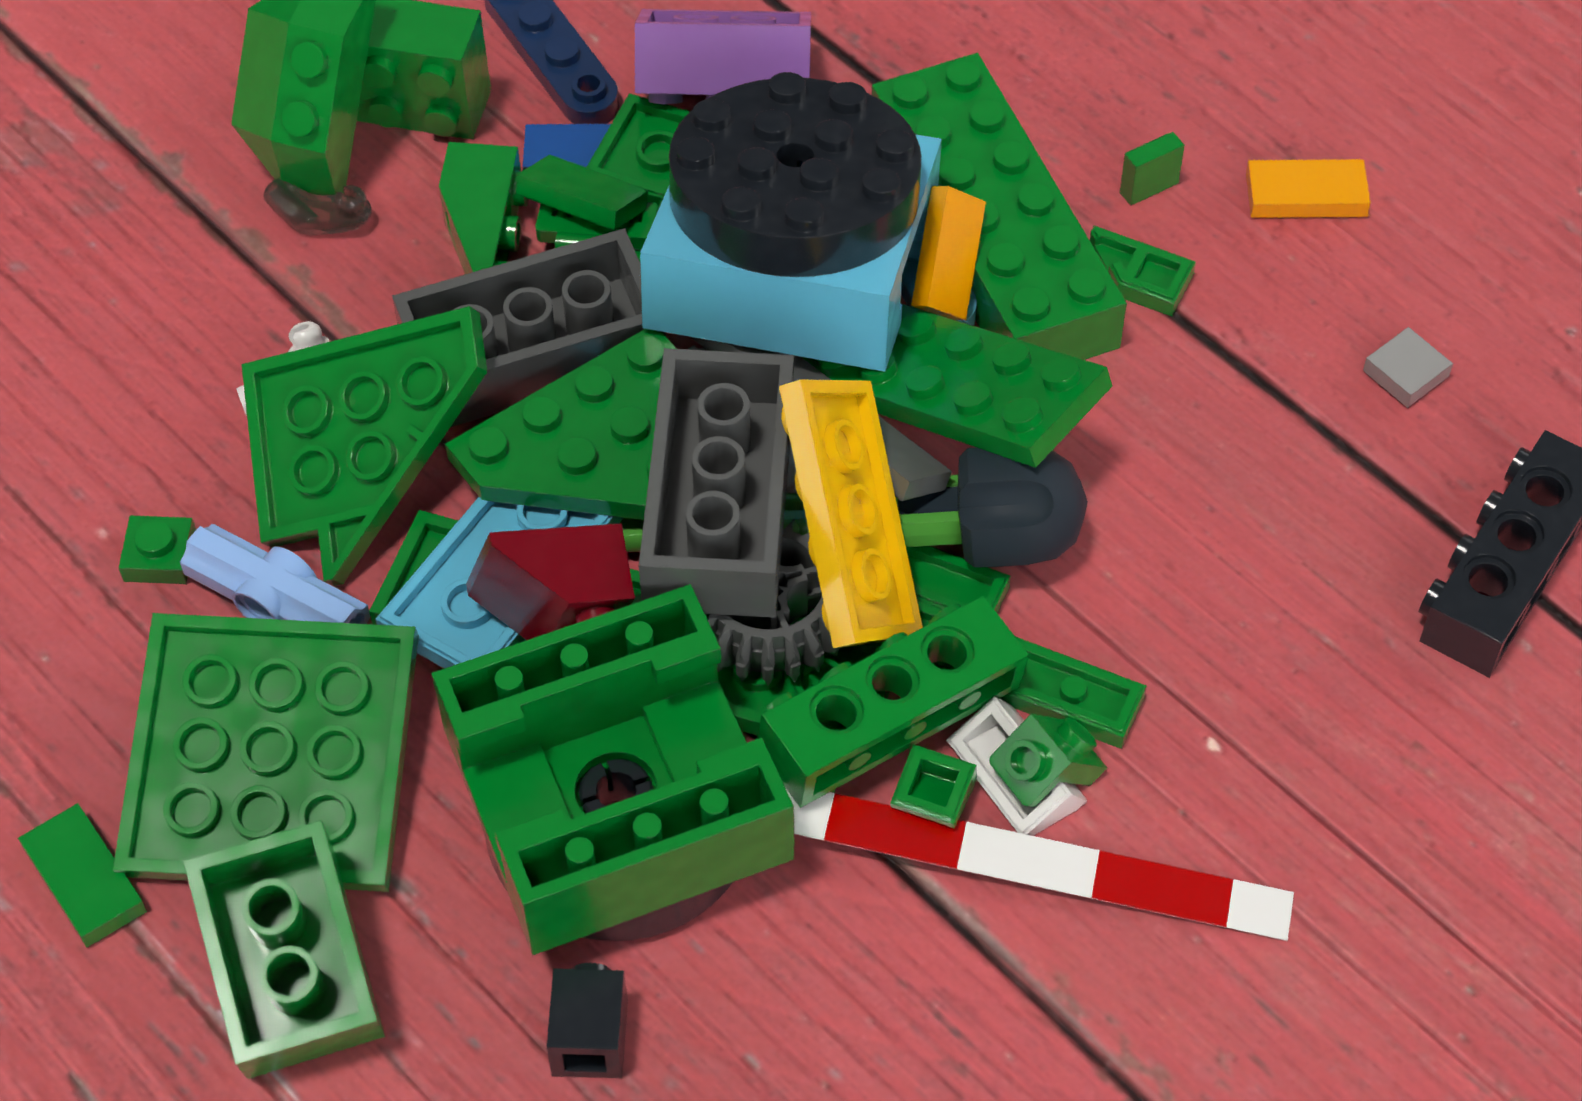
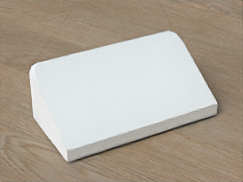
[947,696,1087,836]

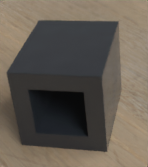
[546,963,628,1078]

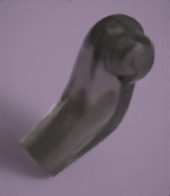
[263,178,372,235]

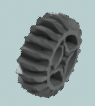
[705,518,842,686]

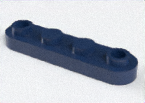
[484,0,619,124]

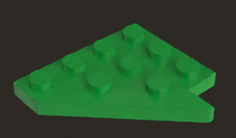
[241,306,488,586]
[445,329,677,520]

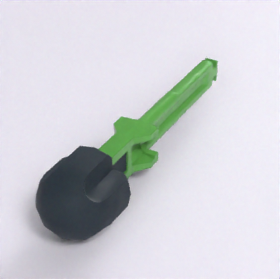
[619,448,1088,568]

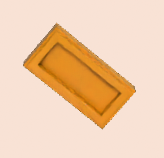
[1246,159,1371,218]
[911,186,986,320]

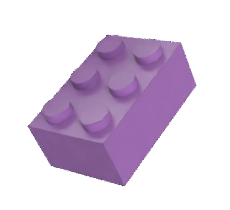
[635,9,811,104]

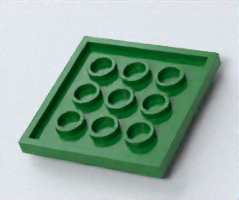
[113,613,419,892]

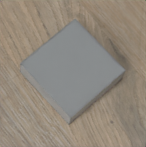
[1363,327,1453,408]

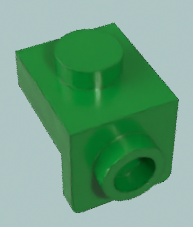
[989,714,1107,807]

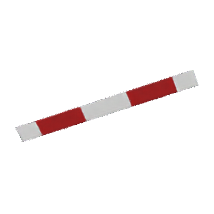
[785,787,1294,941]

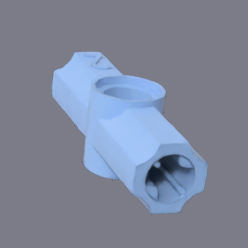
[180,524,370,624]

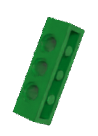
[758,595,1029,808]

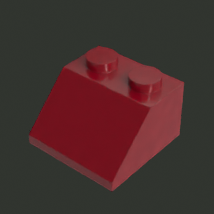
[466,523,635,640]

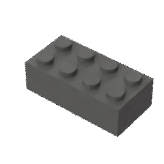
[392,228,666,427]
[639,348,794,617]

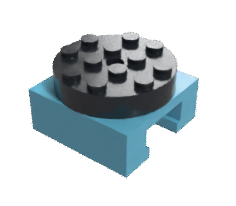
[640,72,942,372]

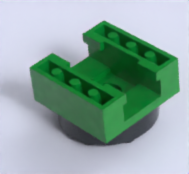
[432,584,794,955]

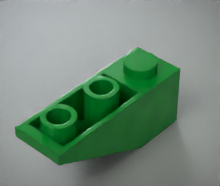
[439,142,529,274]

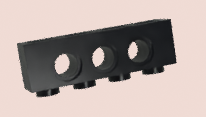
[1418,430,1582,678]

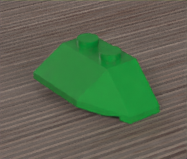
[231,0,376,206]

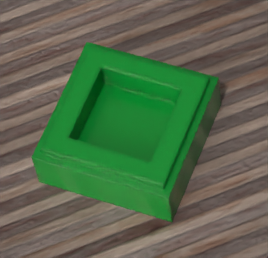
[1119,132,1185,206]

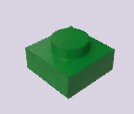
[118,515,196,584]

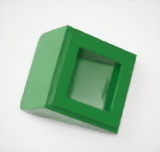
[890,744,977,828]

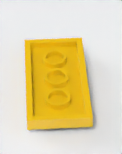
[779,379,923,648]

